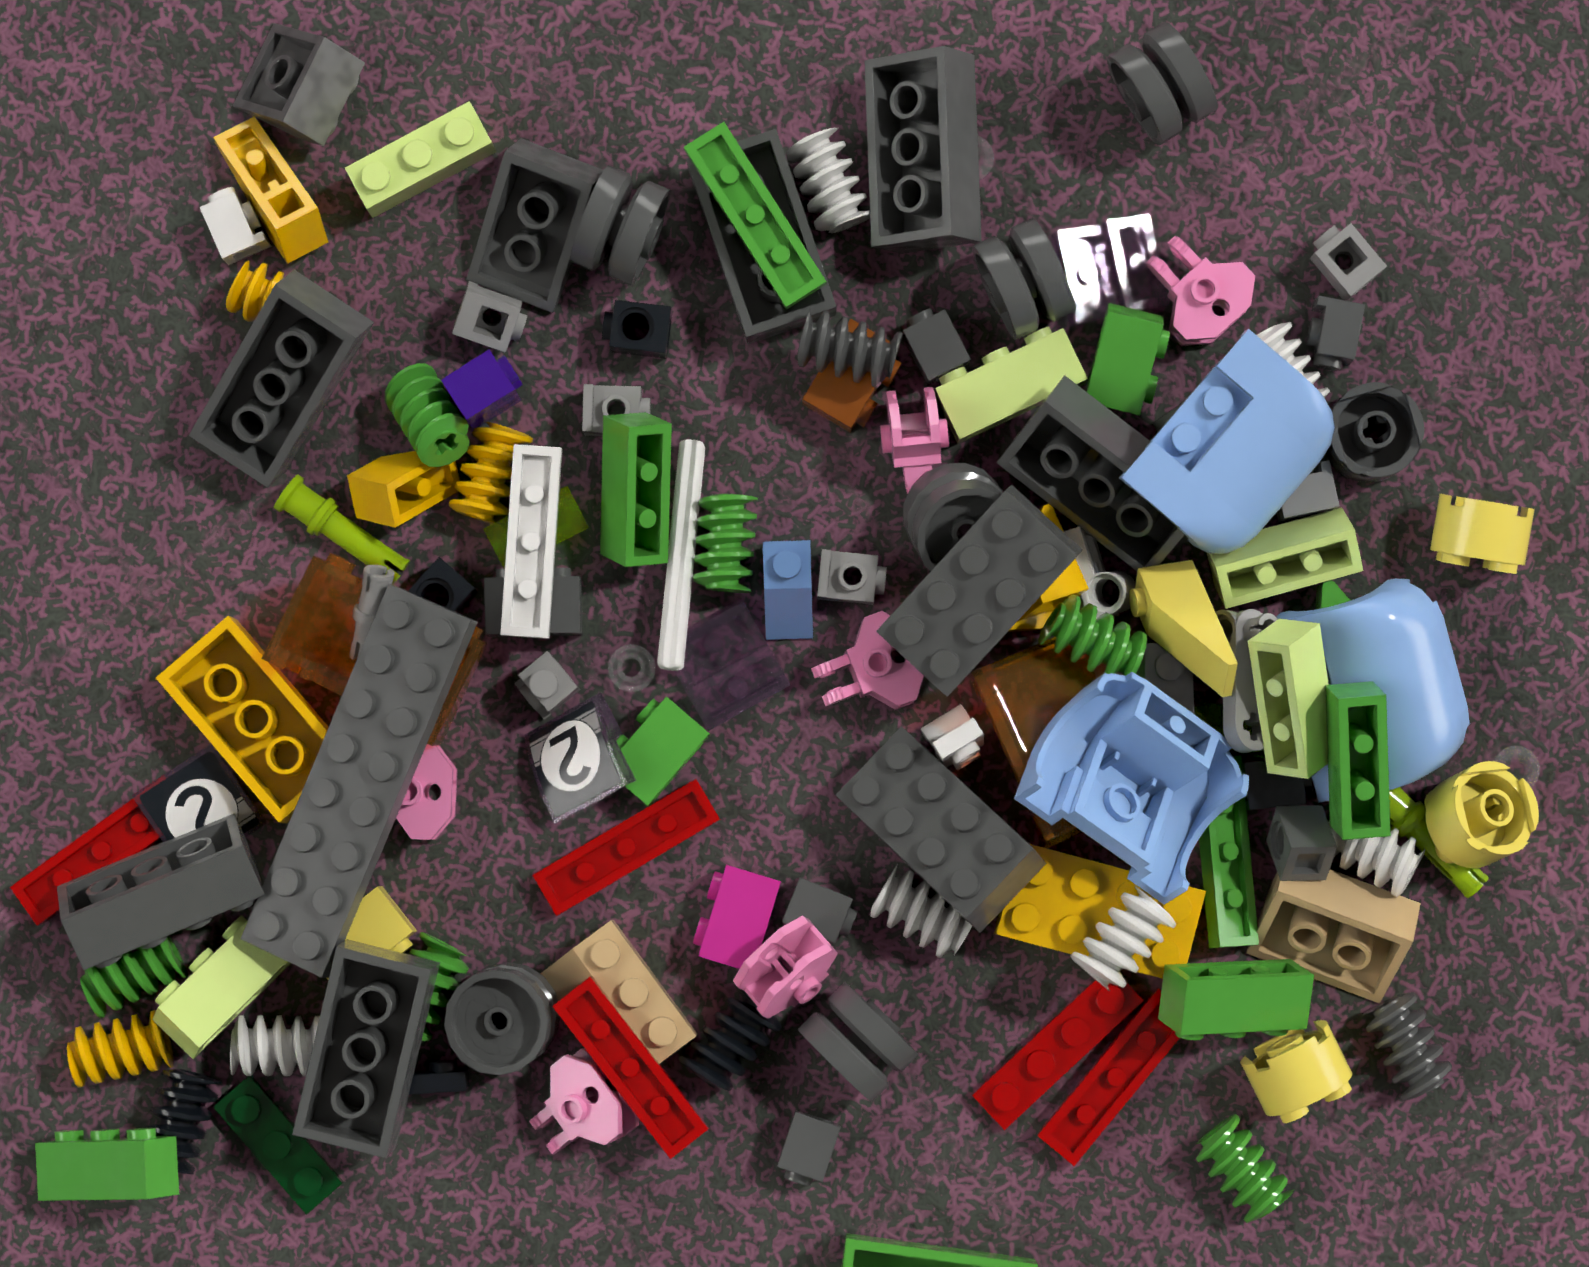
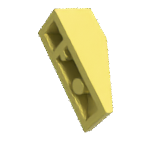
[1129,560,1238,697]

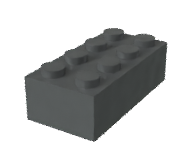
[864,46,982,254]
[686,129,837,345]
[189,269,374,488]
[997,375,1185,571]
[876,485,1082,697]
[836,726,1046,933]
[57,813,264,970]
[292,939,440,1158]

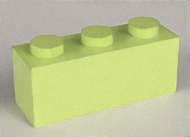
[345,101,496,218]
[934,326,1088,444]
[1207,507,1364,609]
[1248,619,1329,779]
[152,916,291,1059]

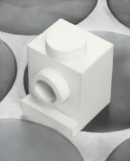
[200,187,272,265]

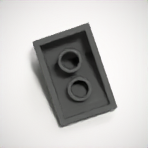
[466,138,603,313]

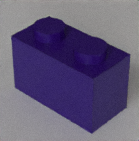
[441,349,523,429]

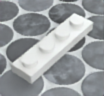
[500,444,562,639]

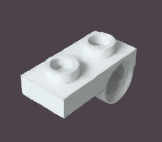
[1064,527,1136,619]
[920,704,984,770]

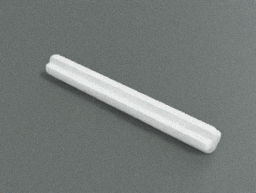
[657,439,705,671]

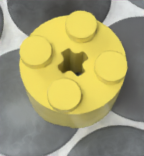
[1430,494,1535,574]
[1424,761,1539,868]
[1240,1020,1352,1123]

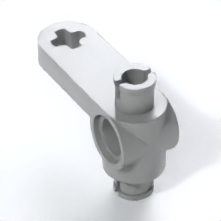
[1215,609,1278,753]

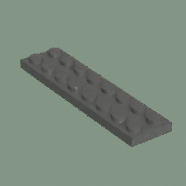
[241,584,478,978]

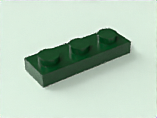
[214,1075,344,1215]

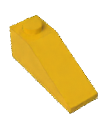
[213,116,329,264]

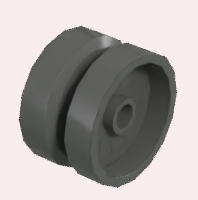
[1107,21,1218,145]
[570,165,670,287]
[972,218,1077,340]
[903,463,1003,571]
[444,962,560,1075]
[798,981,919,1103]

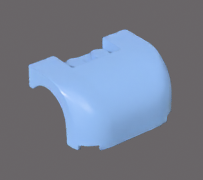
[1119,329,1335,554]
[1276,578,1470,802]
[1014,672,1249,905]

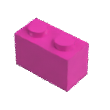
[693,865,781,969]

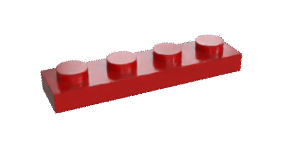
[10,776,168,926]
[532,779,721,916]
[552,976,709,1159]
[972,979,1144,1131]
[1036,988,1180,1166]

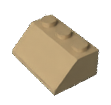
[1246,869,1421,1004]
[540,920,697,1064]

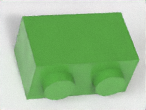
[1086,303,1170,415]
[608,696,710,806]

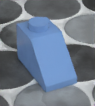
[763,540,813,640]

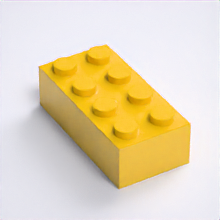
[156,616,329,824]
[994,844,1206,979]

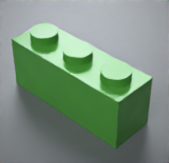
[600,412,672,567]
[1325,681,1391,840]
[1158,959,1314,1040]
[35,1128,179,1201]

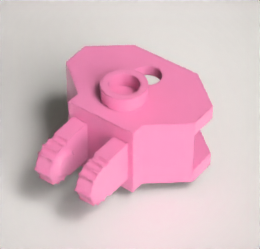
[1146,236,1255,346]
[880,387,949,494]
[811,611,924,710]
[396,744,457,840]
[733,915,838,1019]
[529,1048,639,1155]

